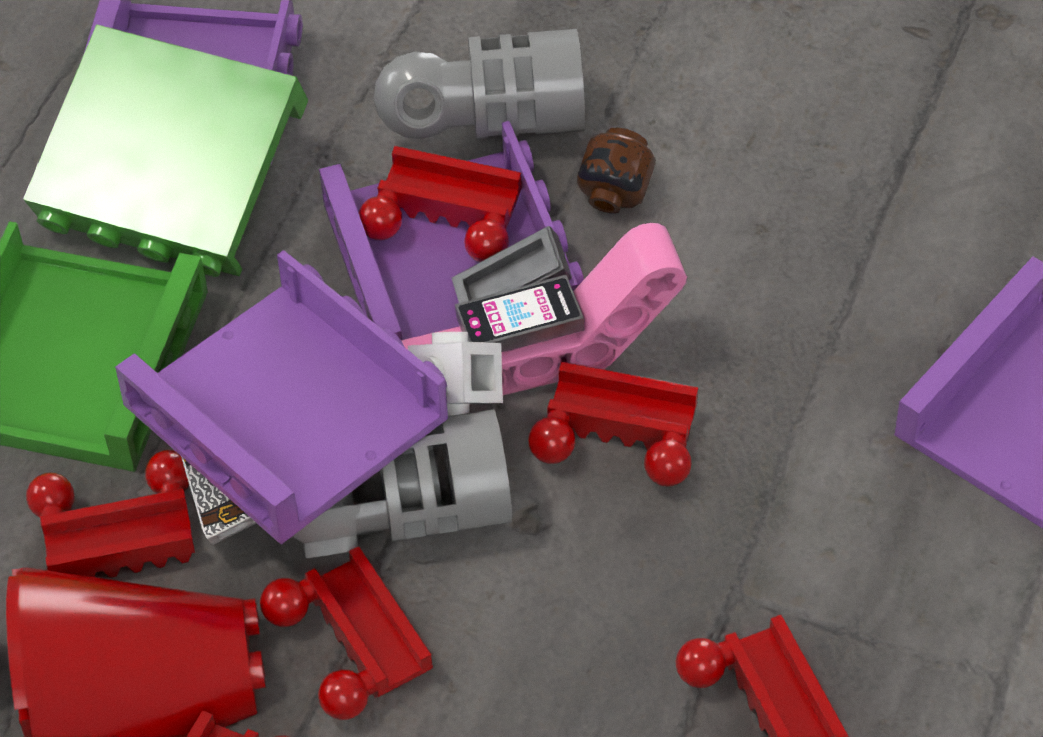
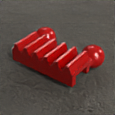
[358,146,522,263]
[528,362,698,487]
[26,450,195,578]
[260,546,433,720]
[676,615,849,737]

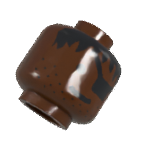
[577,127,656,214]

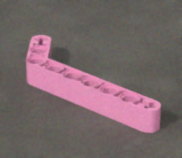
[401,223,687,395]

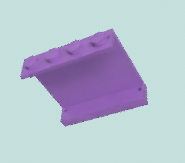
[319,121,584,340]
[115,250,448,544]
[894,256,1043,529]

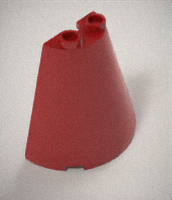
[6,567,266,737]

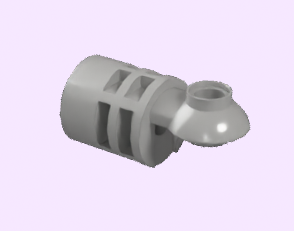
[374,29,585,139]
[292,409,512,558]

